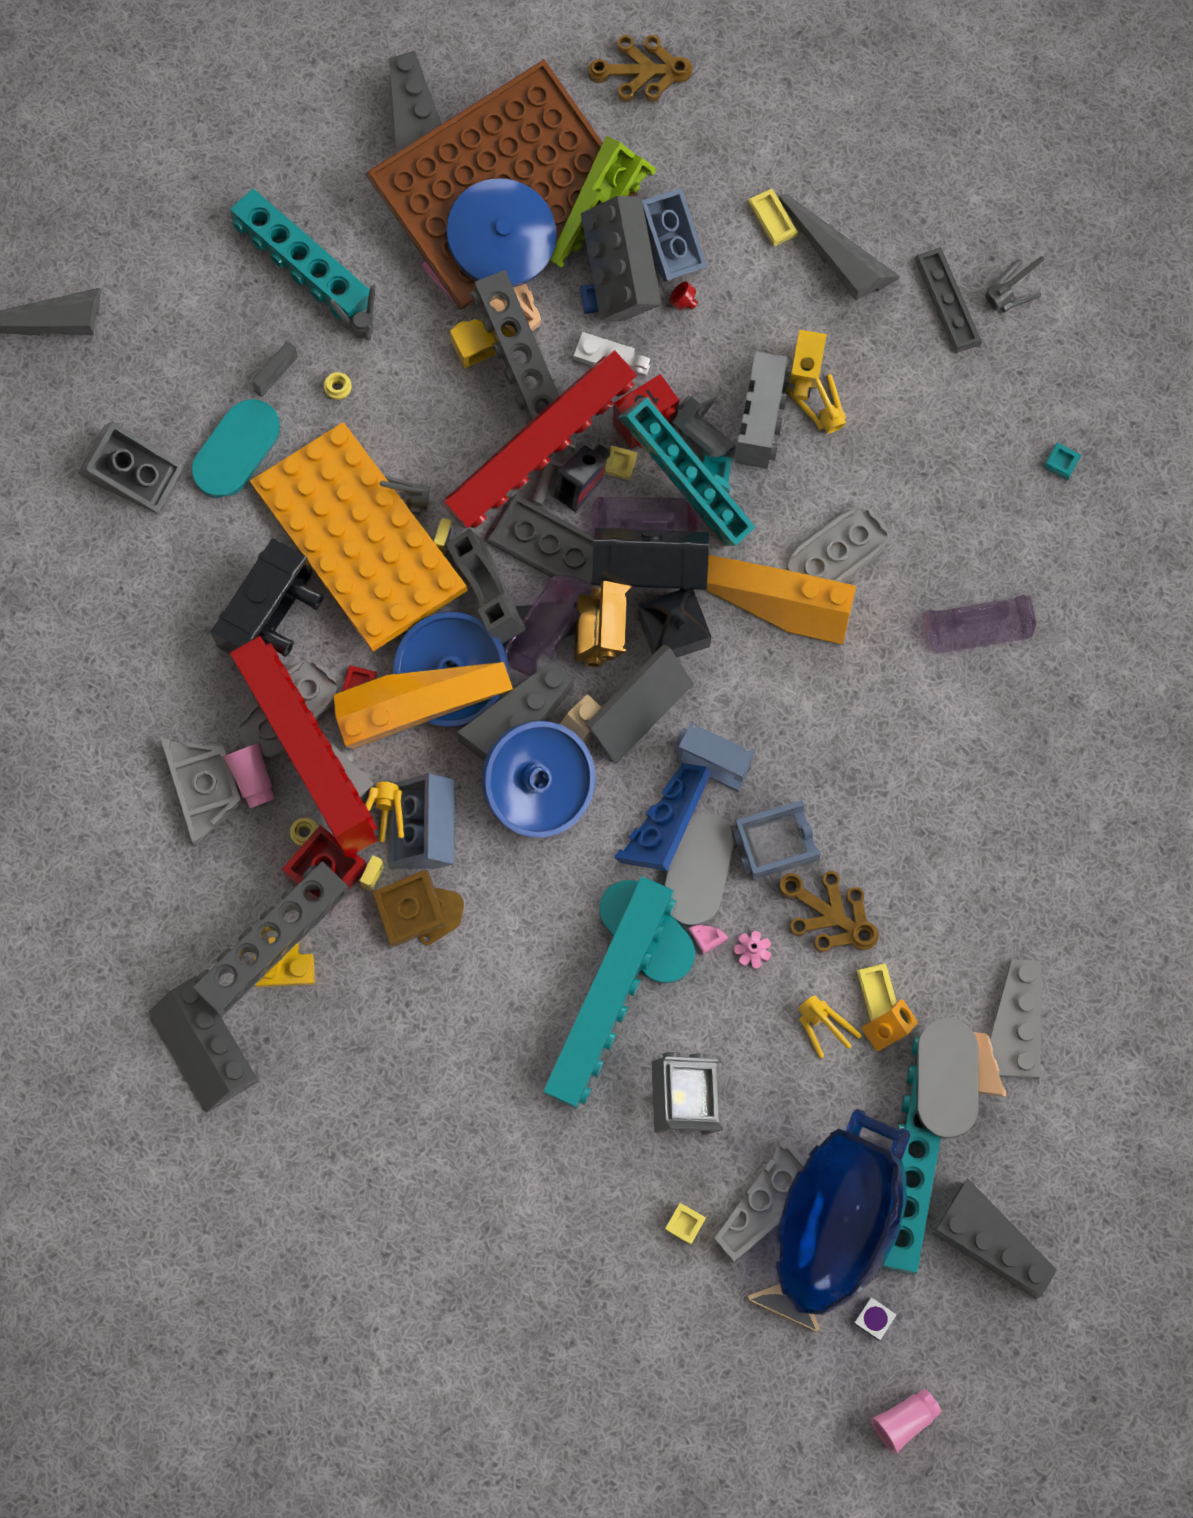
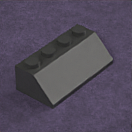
[149,975,259,1113]

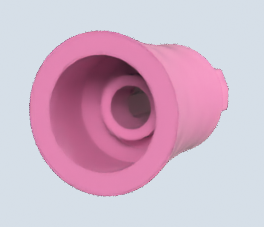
[222,742,275,808]
[870,1389,942,1455]

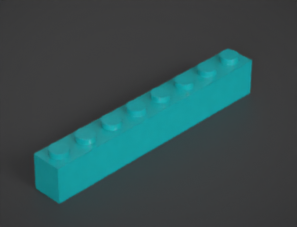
[543,876,677,1110]

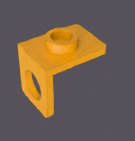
[862,999,918,1051]

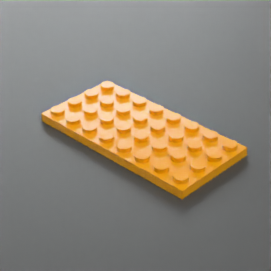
[250,422,468,652]

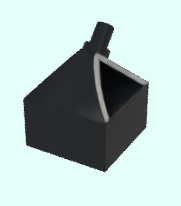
[637,589,712,658]

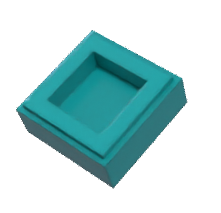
[1043,442,1081,480]

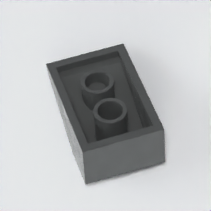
[78,421,185,514]

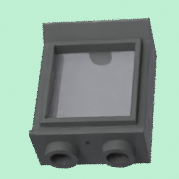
[652,1052,723,1135]

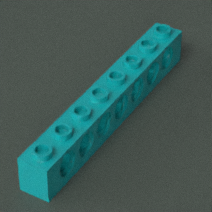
[875,1030,941,1275]

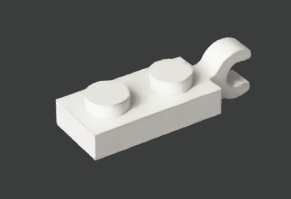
[573,332,650,376]

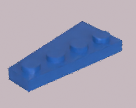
[615,763,711,871]

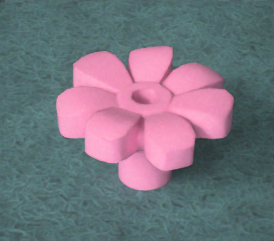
[734,931,771,969]

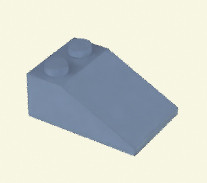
[642,188,707,281]

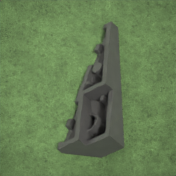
[779,194,900,301]
[0,288,101,336]

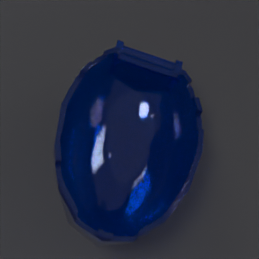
[776,1109,910,1315]

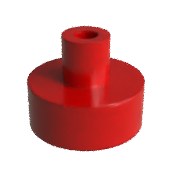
[669,281,698,310]

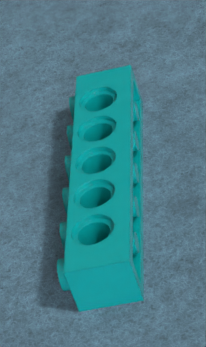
[230,188,370,320]
[618,397,756,546]

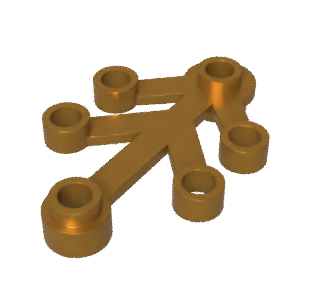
[588,35,693,102]
[779,871,879,953]

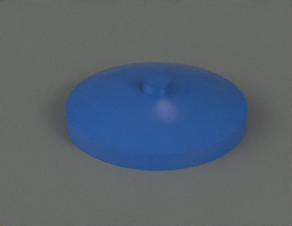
[446,178,556,287]
[393,612,509,727]
[482,721,596,838]

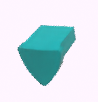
[703,454,732,493]

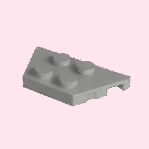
[161,739,242,845]

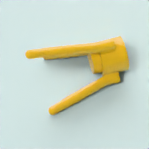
[786,374,847,434]
[365,781,404,842]
[797,995,862,1059]

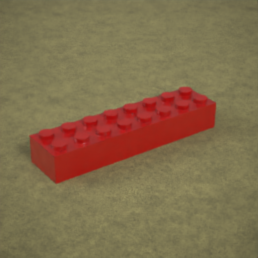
[441,350,637,528]
[230,636,378,858]

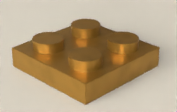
[373,870,447,947]

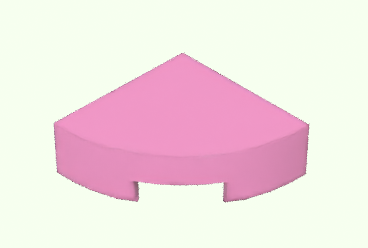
[688,925,729,954]

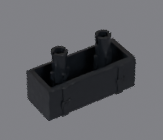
[592,527,709,591]
[210,538,324,657]

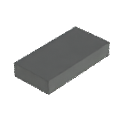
[252,341,298,397]

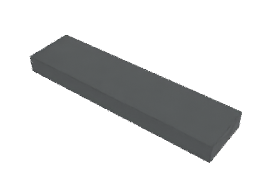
[915,247,982,354]

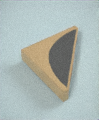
[747,1276,820,1332]

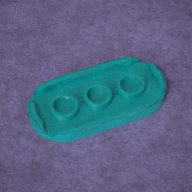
[192,399,280,498]
[600,880,695,984]

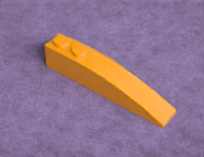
[706,555,856,645]
[334,662,514,749]

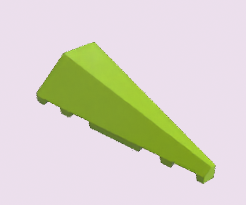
[549,136,657,268]

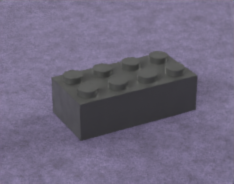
[581,196,661,321]

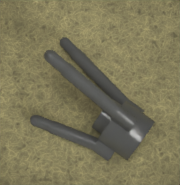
[985,256,1045,312]
[330,285,376,340]
[379,475,430,514]

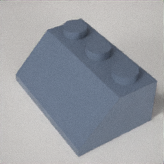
[389,773,455,869]

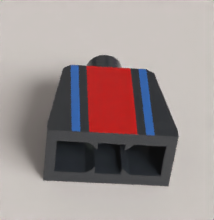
[553,444,610,513]

